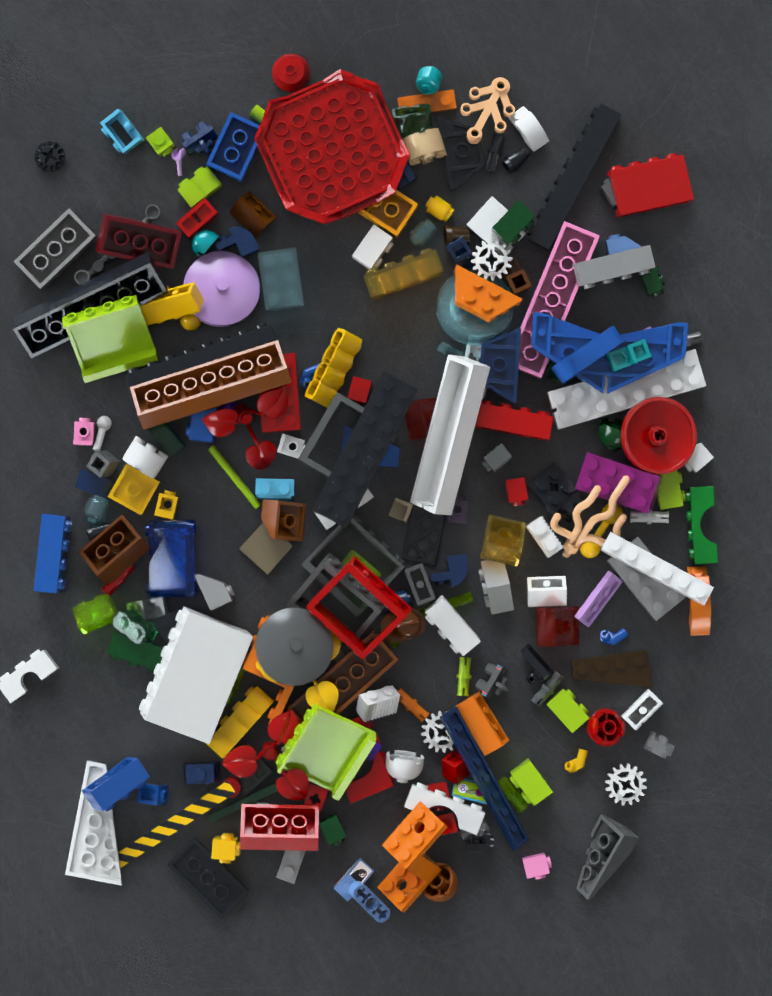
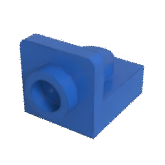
[137,783,169,805]

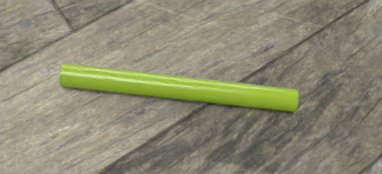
[208,445,261,509]

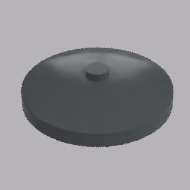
[255,608,333,686]

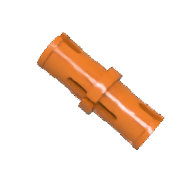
[398,688,430,723]

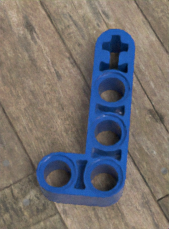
[551,325,624,384]

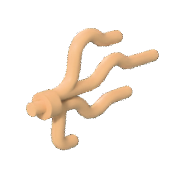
[550,476,630,558]

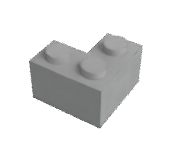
[478,557,514,615]

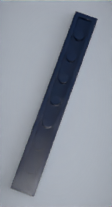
[440,707,529,850]

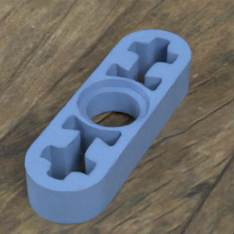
[349,881,390,923]

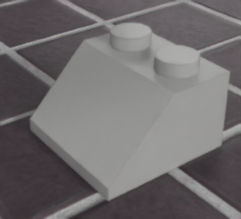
[194,574,235,610]

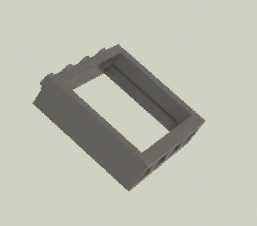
[298,392,398,478]
[301,514,404,617]
[286,553,385,654]

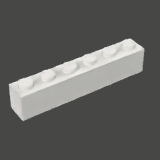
[601,532,714,605]

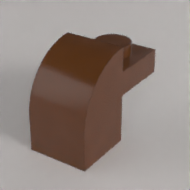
[498,255,532,295]

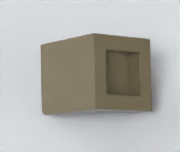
[388,497,413,522]

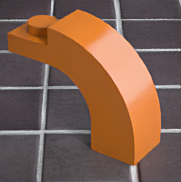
[687,566,711,636]

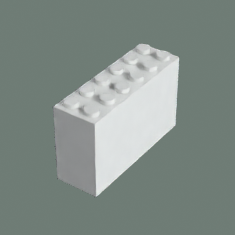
[139,606,253,744]

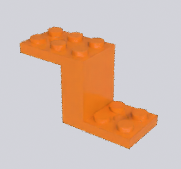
[242,615,294,723]
[377,801,448,913]

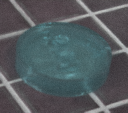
[436,270,514,345]

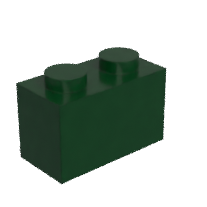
[491,200,535,245]
[319,812,347,846]

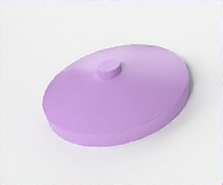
[183,251,260,327]

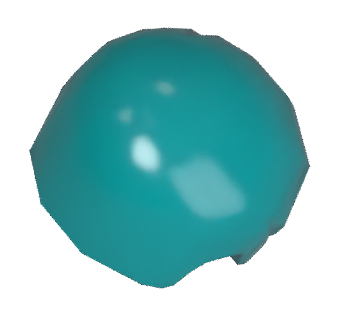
[191,229,219,257]

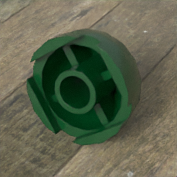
[598,417,624,451]

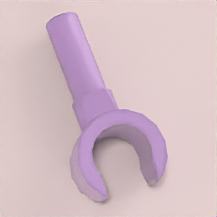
[171,148,186,176]

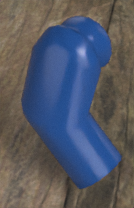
[300,363,320,389]

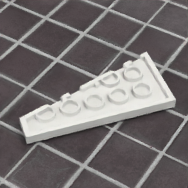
[65,761,122,886]

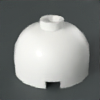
[385,750,424,783]

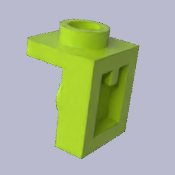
[146,127,175,157]

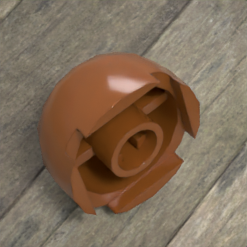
[422,862,459,902]

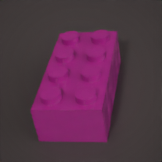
[575,452,663,514]

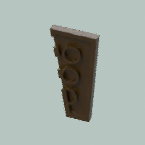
[571,649,652,687]

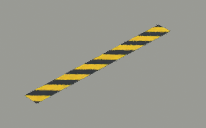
[118,781,235,868]

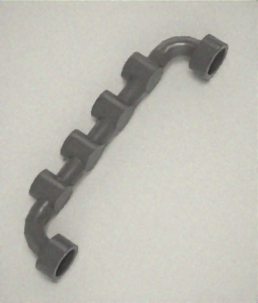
[74,204,161,285]

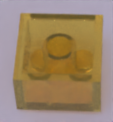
[480,515,526,566]

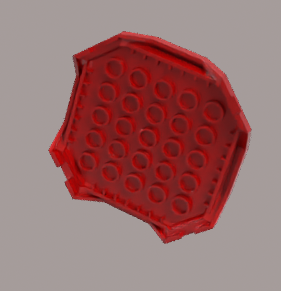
[254,69,410,225]

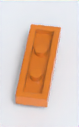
[397,89,457,118]

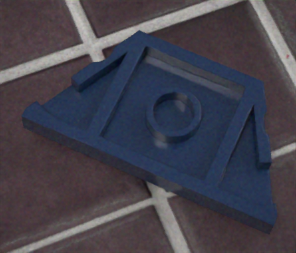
[480,328,521,403]

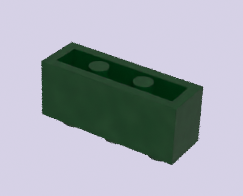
[107,631,163,673]

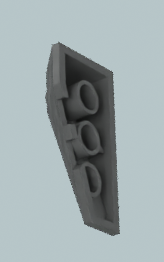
[576,814,639,900]

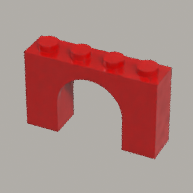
[346,716,396,803]

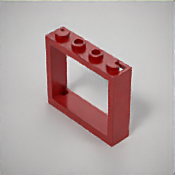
[306,555,412,659]

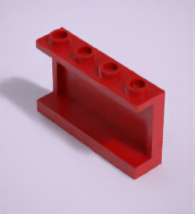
[606,153,694,218]

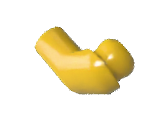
[564,749,588,773]

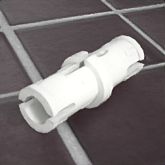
[630,510,669,524]

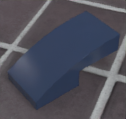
[446,236,476,272]
[75,469,115,501]

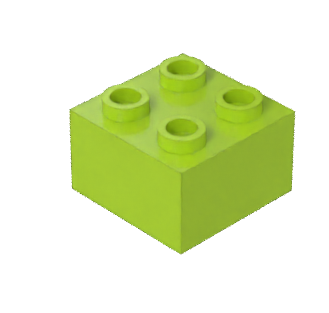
[510,758,553,806]

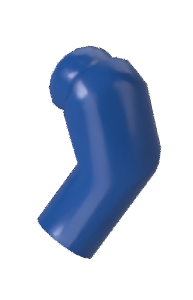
[600,628,629,645]

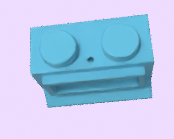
[100,109,145,154]
[255,478,295,501]

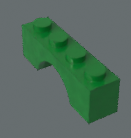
[685,486,718,564]

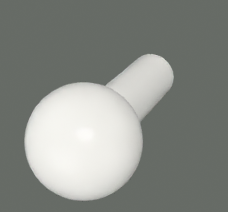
[93,416,112,451]

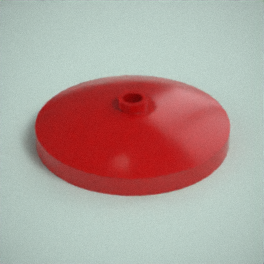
[621,397,697,474]

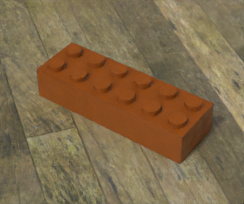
[287,630,399,724]

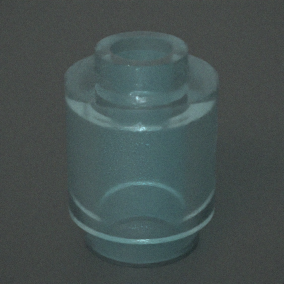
[409,219,437,247]

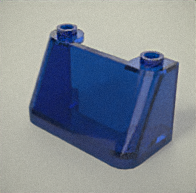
[145,520,197,597]

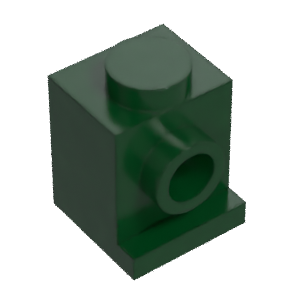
[639,266,665,298]

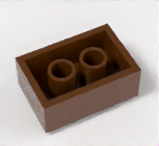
[79,514,151,586]

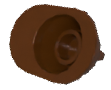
[380,608,426,642]

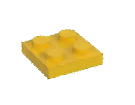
[108,463,160,515]

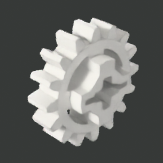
[471,239,513,281]
[421,711,454,753]
[605,763,647,805]

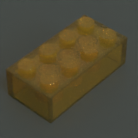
[363,248,444,301]

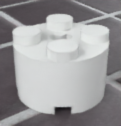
[122,436,169,479]

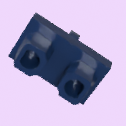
[181,121,218,156]

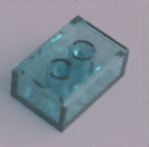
[258,247,305,312]

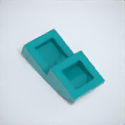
[606,339,652,372]

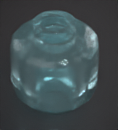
[83,495,111,524]

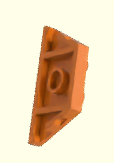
[454,265,522,322]

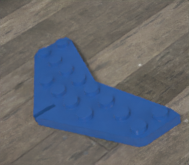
[531,312,688,394]

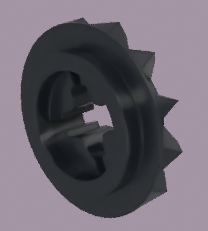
[34,141,65,172]

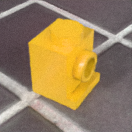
[154,490,179,520]

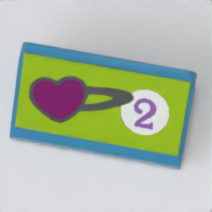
[451,778,487,804]

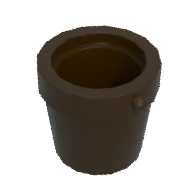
[443,225,470,251]

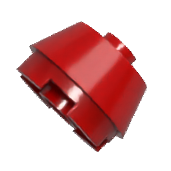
[272,54,310,92]
[586,708,625,747]

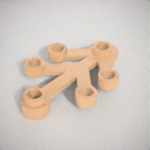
[460,77,515,144]

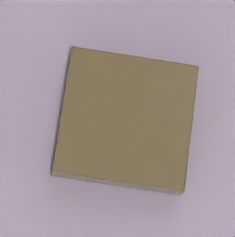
[239,523,293,575]

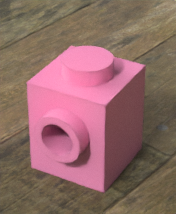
[522,852,552,880]

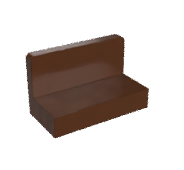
[230,191,277,238]

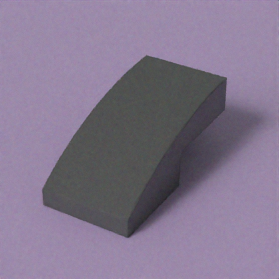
[126,596,169,622]

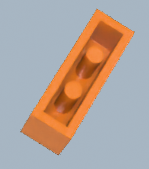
[455,691,509,756]

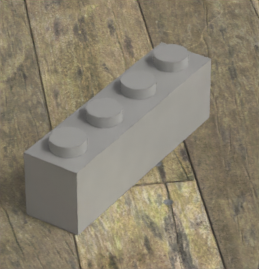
[573,245,655,289]

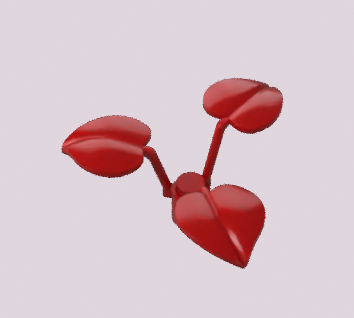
[202,385,288,470]
[222,709,309,800]

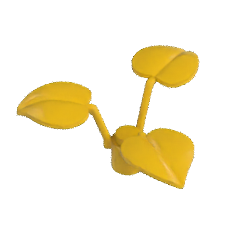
[256,630,341,712]

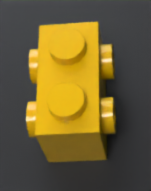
[211,833,241,863]

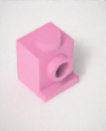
[73,418,95,446]

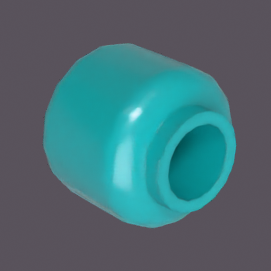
[416,66,442,95]

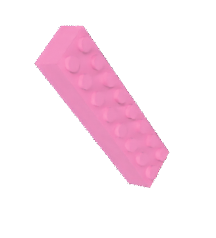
[518,221,600,379]

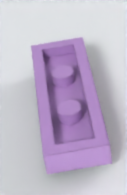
[574,570,623,627]

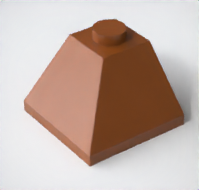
[261,499,306,542]

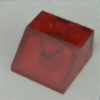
[405,397,437,441]
[536,607,579,647]

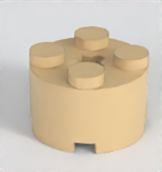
[403,128,447,166]

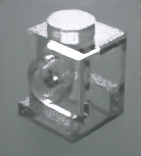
[643,730,675,759]

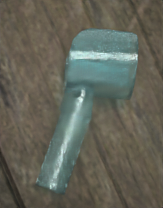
[437,342,465,356]

